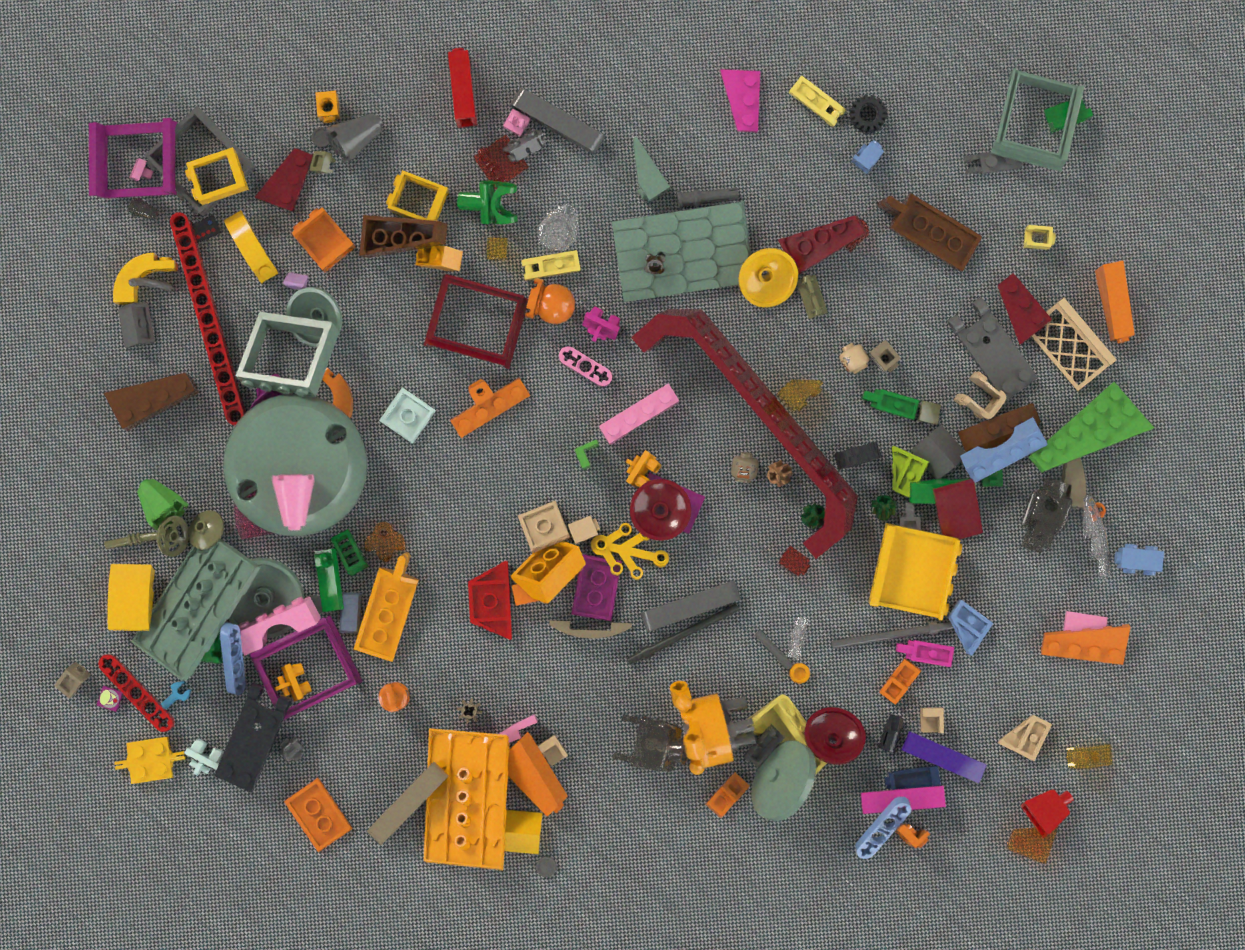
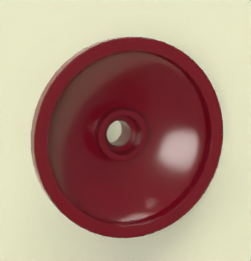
[630,479,691,541]
[804,707,866,765]

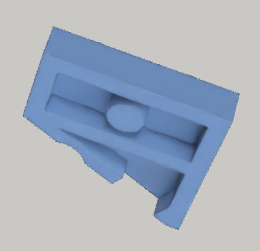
[948,600,993,656]

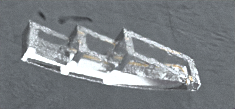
[1083,493,1111,579]

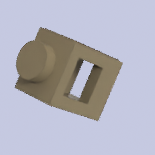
[868,340,901,373]

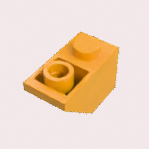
[415,246,463,271]

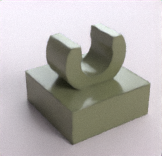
[309,151,336,173]

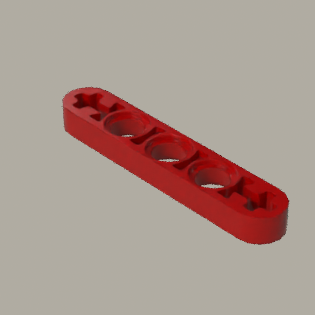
[98,654,175,732]

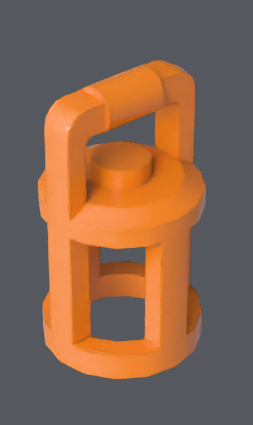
[378,682,410,712]

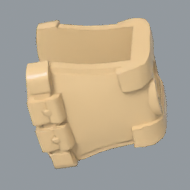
[954,372,1006,419]

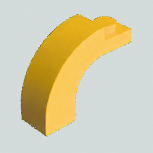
[224,211,278,283]
[113,253,178,305]

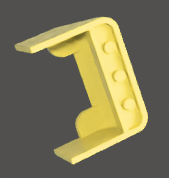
[746,695,827,775]

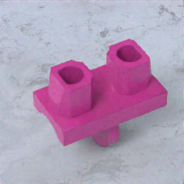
[582,307,621,342]

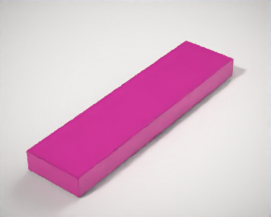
[861,785,946,814]

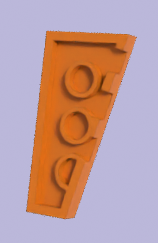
[1041,624,1130,665]

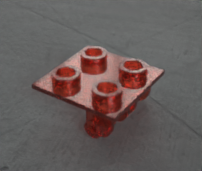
[473,135,529,190]

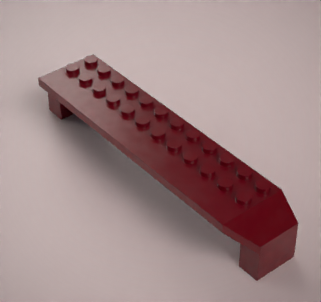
[631,309,858,559]

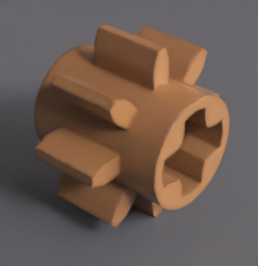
[767,460,792,487]

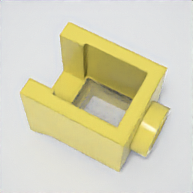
[1023,225,1056,250]

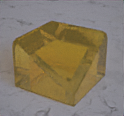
[487,237,508,260]

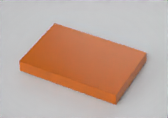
[284,777,353,852]

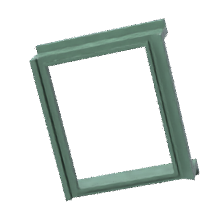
[991,68,1085,172]

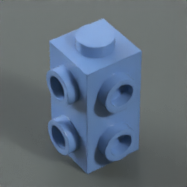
[1114,544,1164,576]

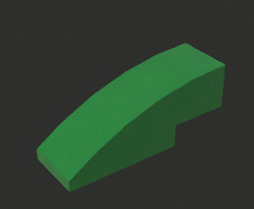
[910,478,976,504]

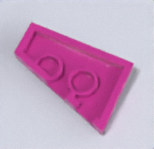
[720,69,760,133]

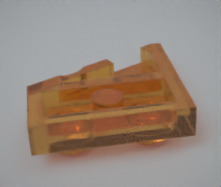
[1006,826,1059,864]

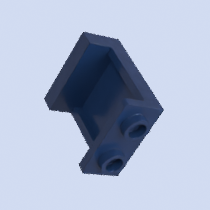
[884,765,943,814]

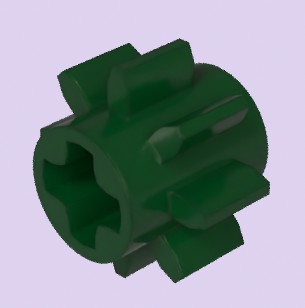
[871,495,896,520]
[801,503,825,529]

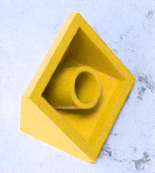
[505,809,542,854]

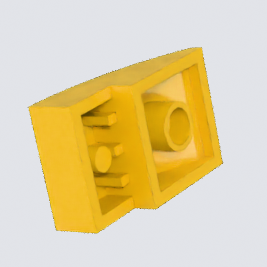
[108,564,155,631]

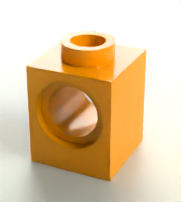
[315,91,340,123]

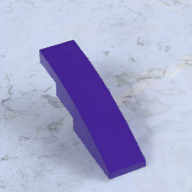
[902,731,987,783]

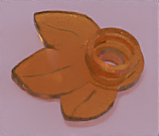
[365,522,406,562]

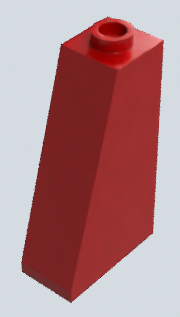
[448,48,478,128]

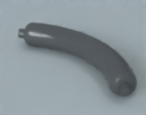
[129,278,175,292]

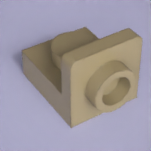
[54,662,91,699]

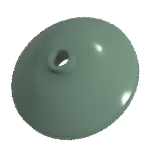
[286,287,342,347]

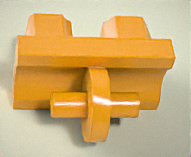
[626,450,662,488]
[275,663,312,702]

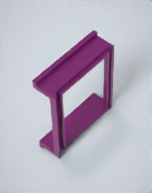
[89,118,178,199]
[249,615,363,721]

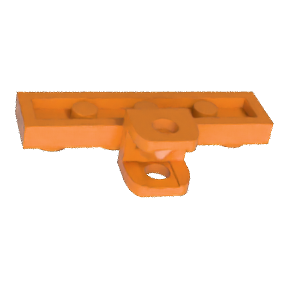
[450,378,530,438]

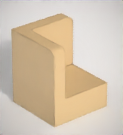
[920,707,944,733]
[538,735,568,766]

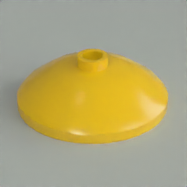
[738,248,798,307]

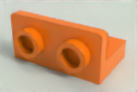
[895,823,930,849]

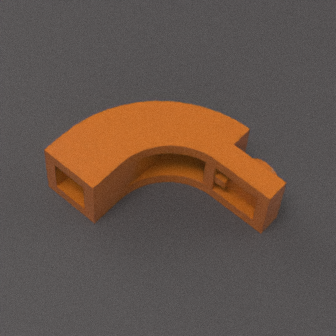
[322,367,353,419]

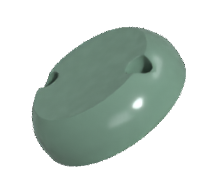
[223,394,367,537]

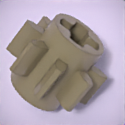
[457,698,483,724]

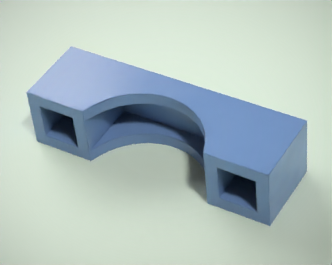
[960,418,1048,483]

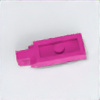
[895,640,955,667]

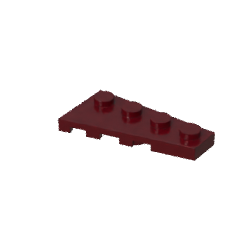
[778,215,867,275]

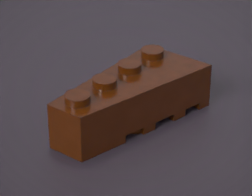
[359,215,448,258]
[103,372,199,431]

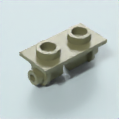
[797,275,828,319]

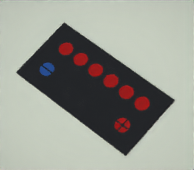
[182,215,222,247]

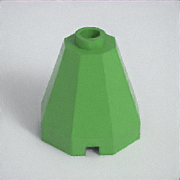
[137,479,189,531]

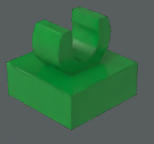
[981,469,1003,487]

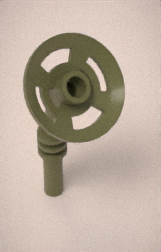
[104,516,189,557]

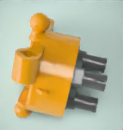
[670,681,756,775]

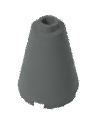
[325,113,383,164]

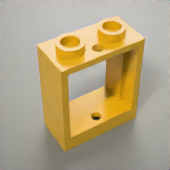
[185,147,249,205]
[386,170,449,221]

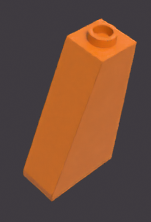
[1095,261,1135,344]
[508,732,568,816]

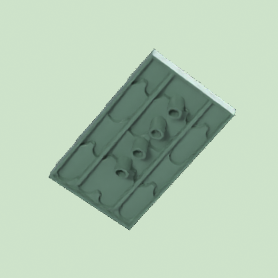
[612,201,751,302]
[131,538,260,681]

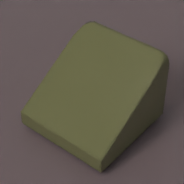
[917,401,941,425]

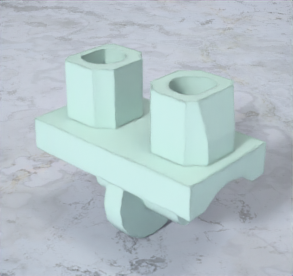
[184,739,224,776]

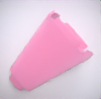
[272,474,314,530]

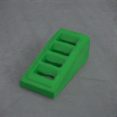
[331,529,369,576]

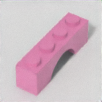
[599,383,679,445]
[238,596,321,656]

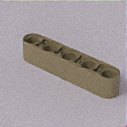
[366,762,448,846]

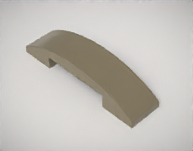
[549,620,632,638]

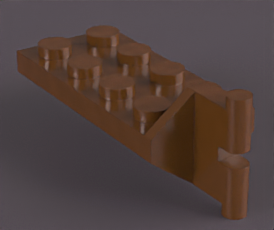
[877,193,983,272]

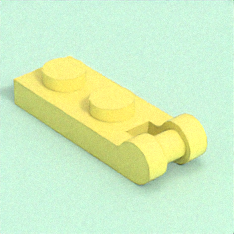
[789,76,846,127]
[521,250,581,281]

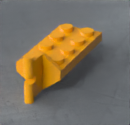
[354,552,419,662]

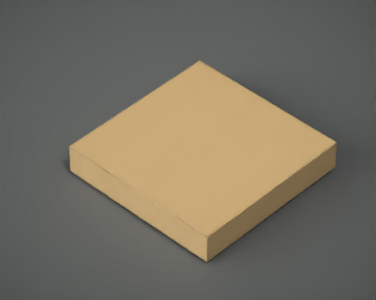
[518,501,570,553]

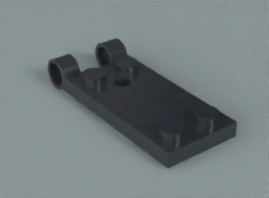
[214,682,292,792]

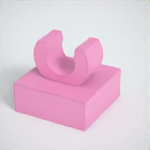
[503,109,531,137]
[129,158,154,181]

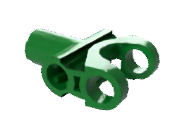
[457,180,518,225]

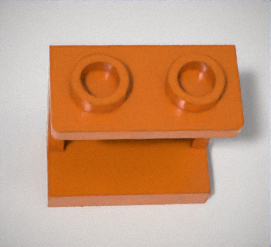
[292,207,356,273]

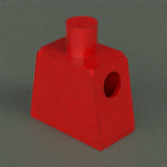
[1020,789,1074,838]

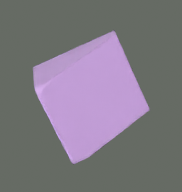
[283,273,308,290]

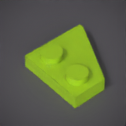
[892,445,930,498]

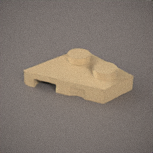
[998,715,1052,761]

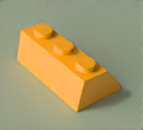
[511,541,586,604]

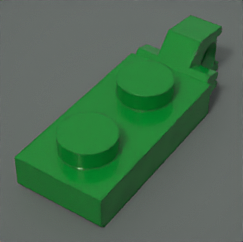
[861,389,920,421]

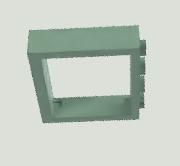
[235,312,339,397]

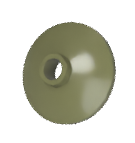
[188,510,224,550]

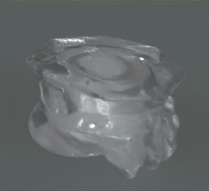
[538,203,579,252]

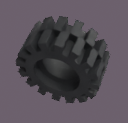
[849,95,887,134]

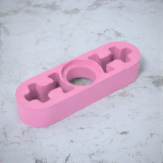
[559,347,612,387]

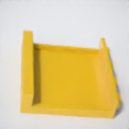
[868,523,962,620]

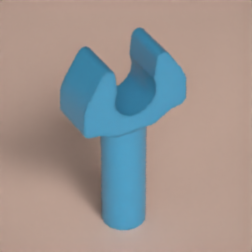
[159,681,191,714]

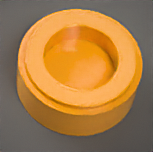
[789,663,810,684]

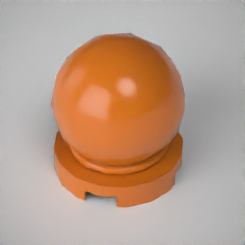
[525,278,575,324]

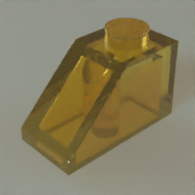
[1067,744,1112,769]

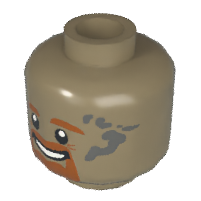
[731,452,759,483]

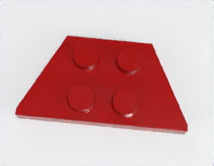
[468,561,512,640]

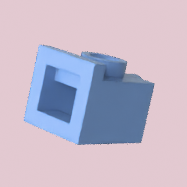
[851,140,884,174]

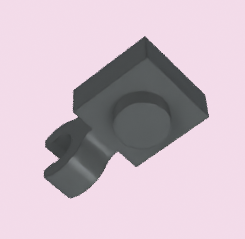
[899,502,921,530]

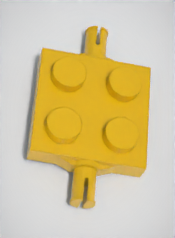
[115,737,186,784]

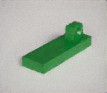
[314,548,344,612]

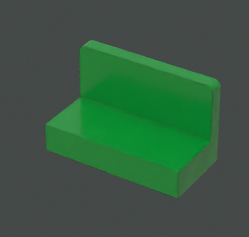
[1044,99,1093,133]

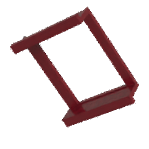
[424,274,528,369]

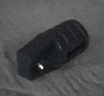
[877,714,904,753]

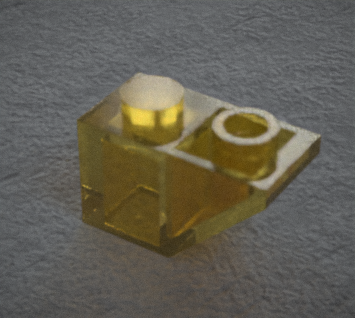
[776,379,823,413]

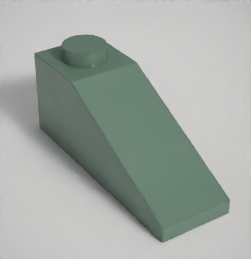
[633,137,670,204]

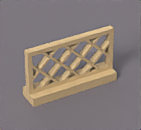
[1032,298,1117,391]

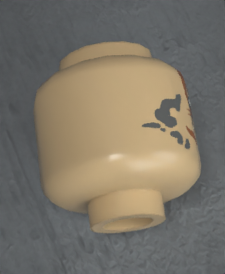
[839,343,870,374]

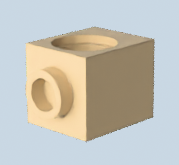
[568,516,600,544]

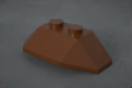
[957,403,1041,452]

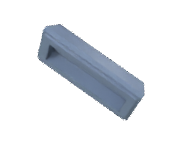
[339,592,362,634]

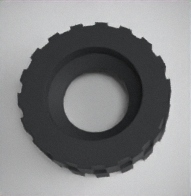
[834,442,882,470]

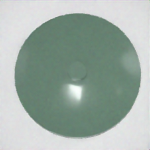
[229,558,304,638]
[751,740,816,821]

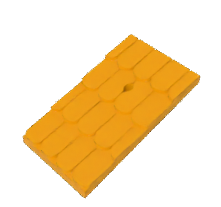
[424,728,509,870]

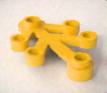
[591,523,669,580]

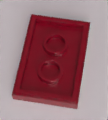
[933,479,983,540]

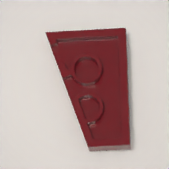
[254,148,313,212]
[997,273,1052,346]

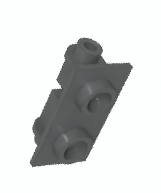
[503,129,546,163]
[744,724,785,768]

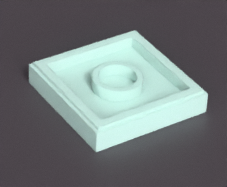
[379,387,436,444]

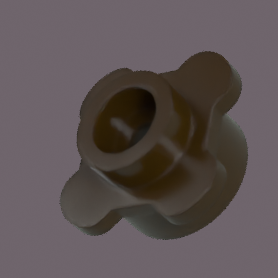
[644,254,666,274]

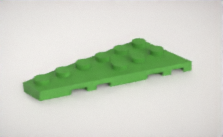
[1029,382,1154,473]

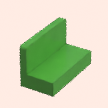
[574,439,599,471]

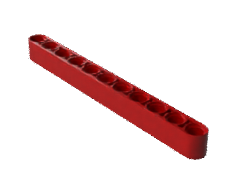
[170,212,246,426]

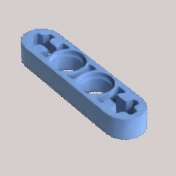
[220,622,246,695]
[855,796,911,859]

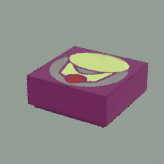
[97,686,123,712]

